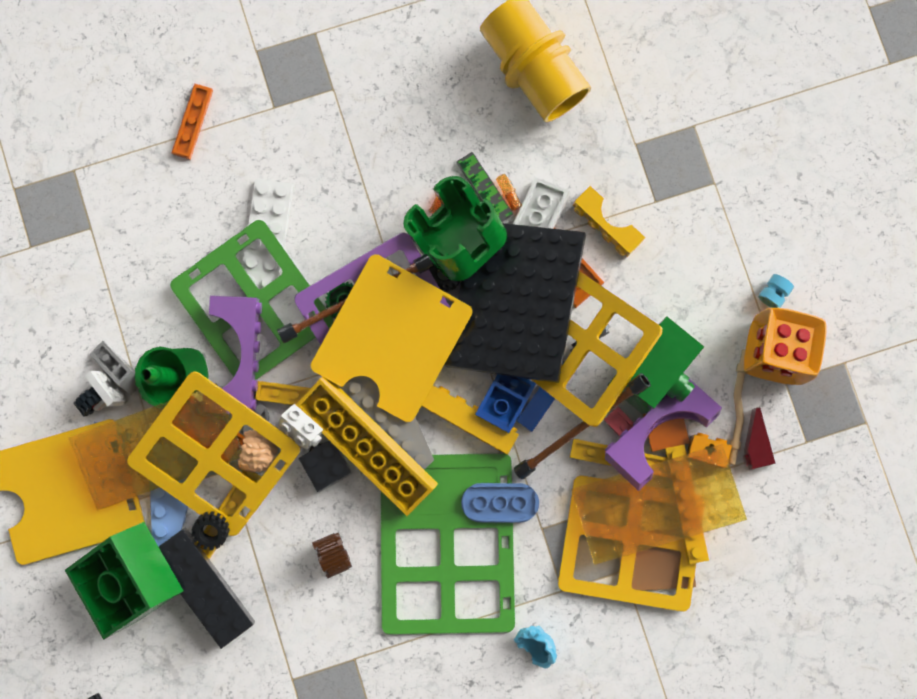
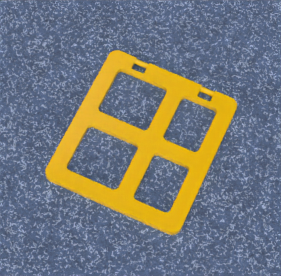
[531,271,662,427]
[127,372,301,536]
[558,475,705,612]

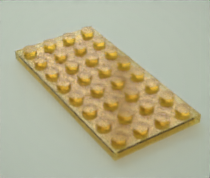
[69,383,242,510]
[571,444,747,565]

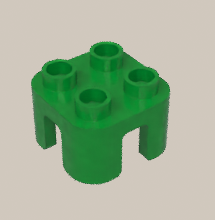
[403,176,507,281]

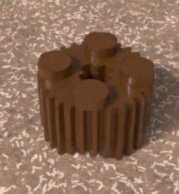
[312,532,352,579]

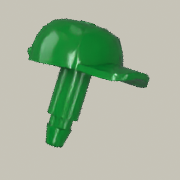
[135,346,209,408]

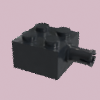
[298,441,353,493]

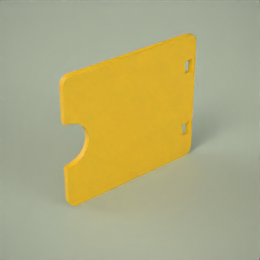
[311,254,472,422]
[0,419,145,565]

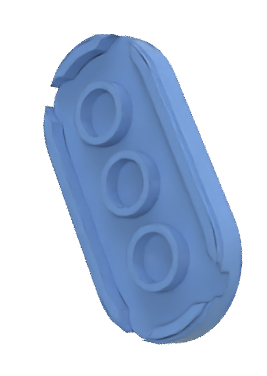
[461,483,539,523]

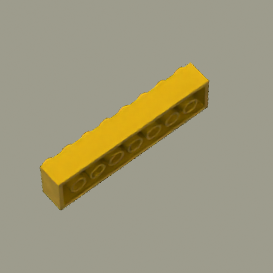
[296,377,438,516]

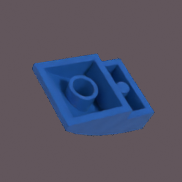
[475,374,536,433]

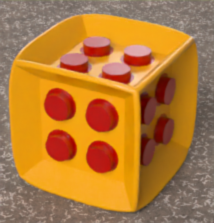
[744,308,827,385]

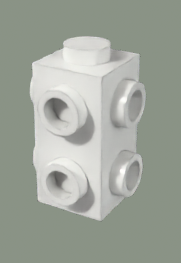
[278,404,323,450]

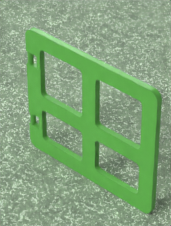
[170,220,334,380]

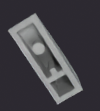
[90,341,138,395]

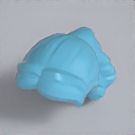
[514,626,557,669]

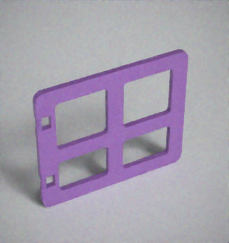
[294,233,450,385]

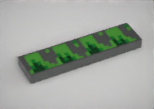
[457,152,513,222]

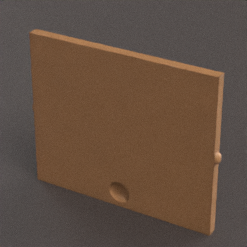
[622,529,696,591]

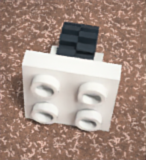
[74,371,128,417]

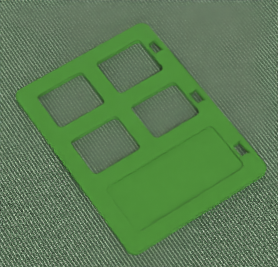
[381,453,515,634]

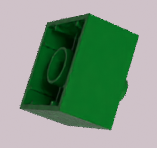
[607,316,704,414]
[65,522,183,640]

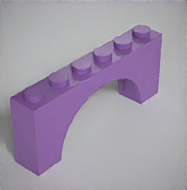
[203,295,262,413]
[605,379,722,491]

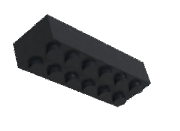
[159,527,255,649]

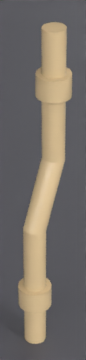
[728,349,747,465]

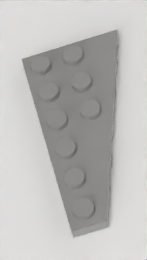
[342,376,434,469]

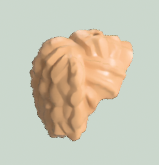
[238,430,278,473]

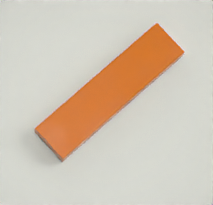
[171,83,213,160]

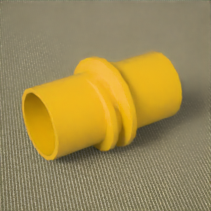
[480,0,591,123]

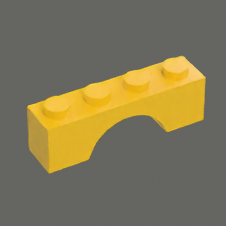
[573,186,646,257]

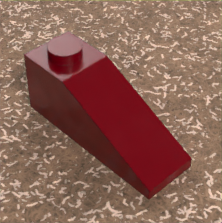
[743,407,776,470]

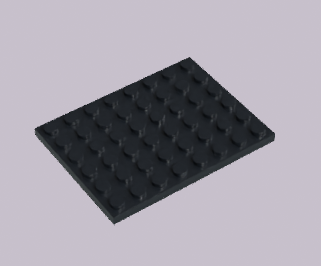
[444,223,586,383]

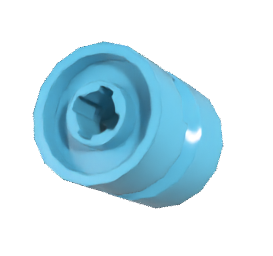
[758,274,794,308]

